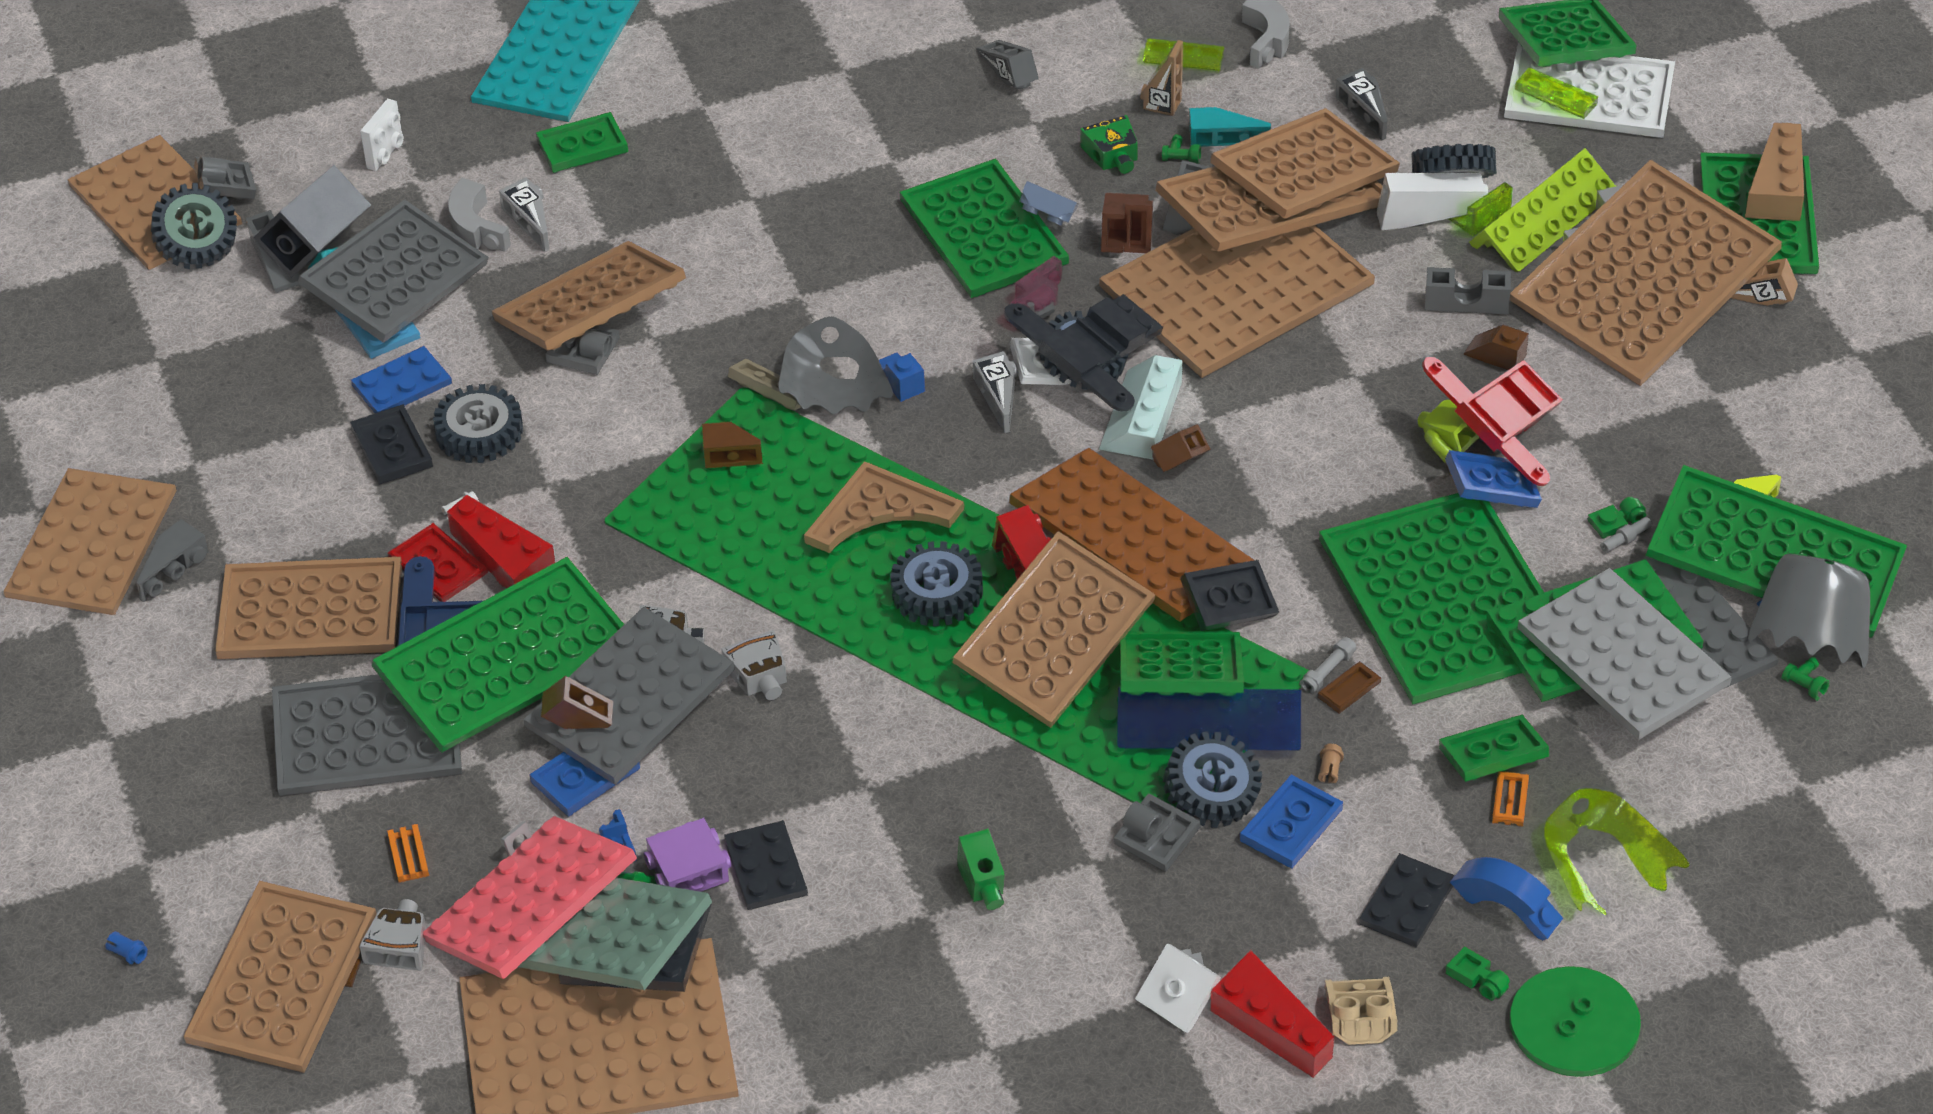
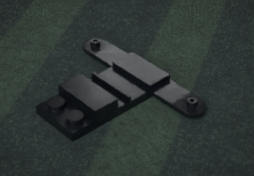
[1004,294,1163,411]

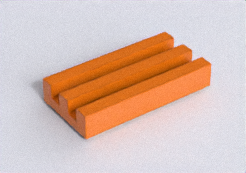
[1492,771,1529,827]
[387,824,429,883]

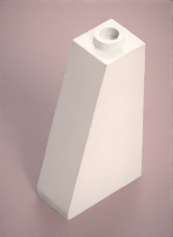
[1377,173,1488,230]

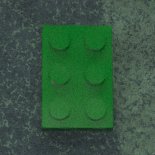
[536,112,628,173]
[1439,714,1549,782]

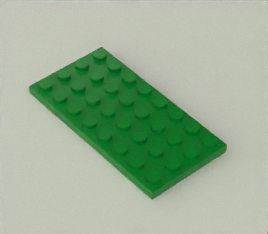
[1646,465,1907,638]
[372,557,625,753]

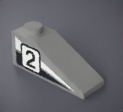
[499,177,550,252]
[973,351,1018,433]

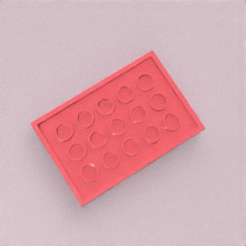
[423,816,637,979]

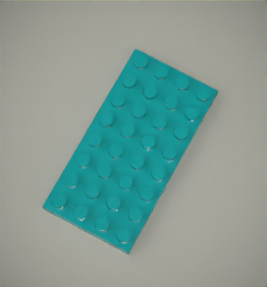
[471,0,640,122]

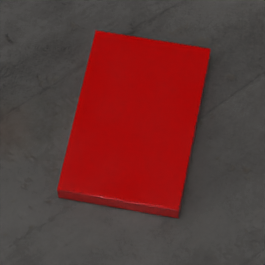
[388,523,488,602]

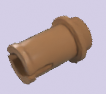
[1318,744,1344,783]

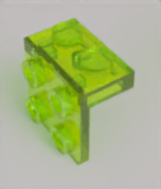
[1448,182,1513,236]

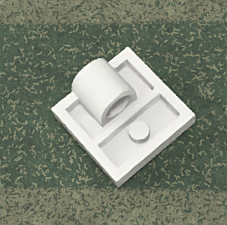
[360,98,404,171]

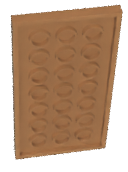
[1156,166,1382,252]

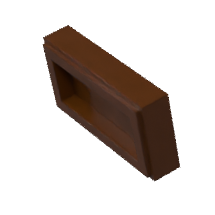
[1317,661,1381,714]

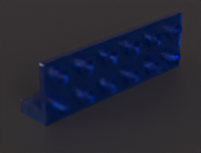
[1117,687,1301,751]

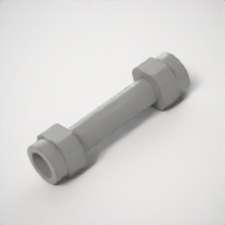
[1300,637,1357,694]

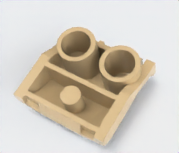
[1325,977,1397,1045]

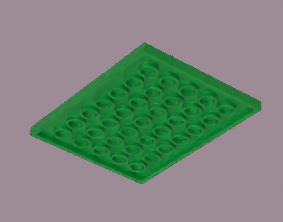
[1319,493,1544,705]

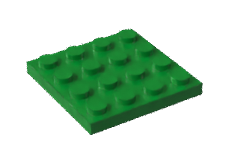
[1499,0,1637,67]
[1120,631,1244,696]

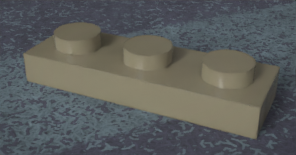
[728,359,801,410]

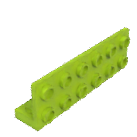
[1469,148,1616,272]

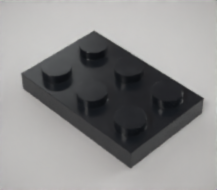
[350,404,433,485]
[1180,560,1280,631]
[724,820,808,910]
[1359,853,1455,948]

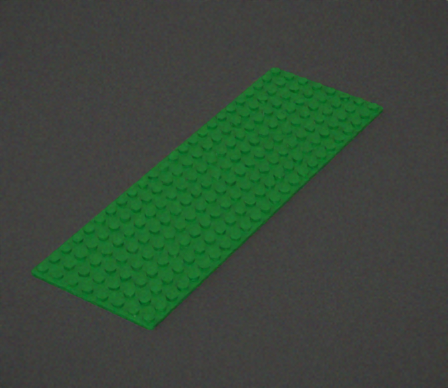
[605,387,1309,813]

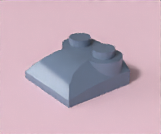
[1019,181,1079,226]

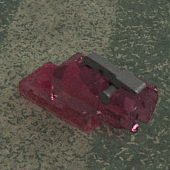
[1004,256,1062,329]

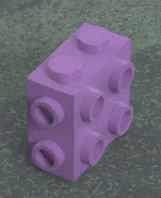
[644,818,732,892]

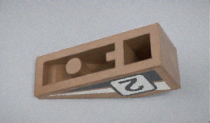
[1140,40,1183,116]
[1731,258,1798,306]

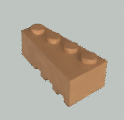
[1745,123,1804,221]

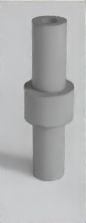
[1600,517,1652,553]

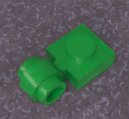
[1587,497,1647,539]
[1445,946,1510,1001]

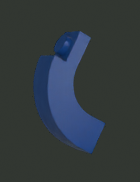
[1450,857,1563,941]

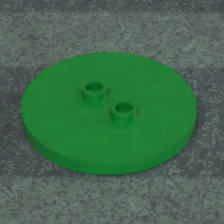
[1510,966,1641,1077]

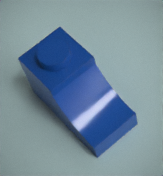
[879,352,925,402]

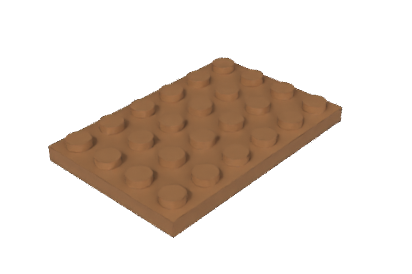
[1210,108,1400,219]
[67,135,242,270]
[492,241,686,351]
[3,468,177,615]
[953,531,1155,728]
[215,557,402,659]
[183,881,377,1073]

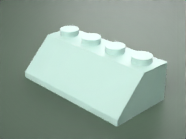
[1099,355,1182,460]

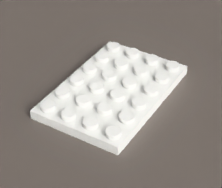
[1504,42,1675,138]

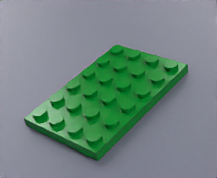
[1699,152,1819,274]
[900,158,1069,298]
[1486,559,1704,702]

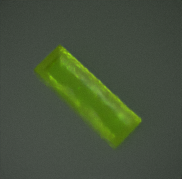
[1143,38,1225,71]
[1515,67,1598,119]

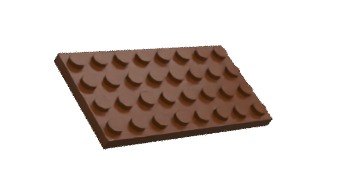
[1009,448,1254,622]

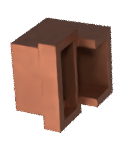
[1101,193,1153,253]

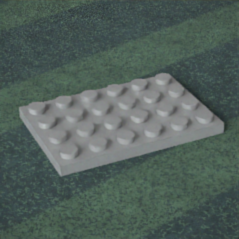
[1518,568,1731,740]

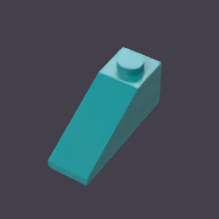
[1189,107,1271,147]

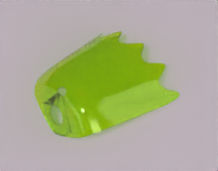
[1544,788,1690,915]

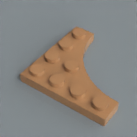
[804,461,964,553]

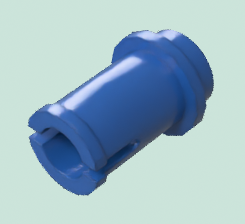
[105,931,148,964]

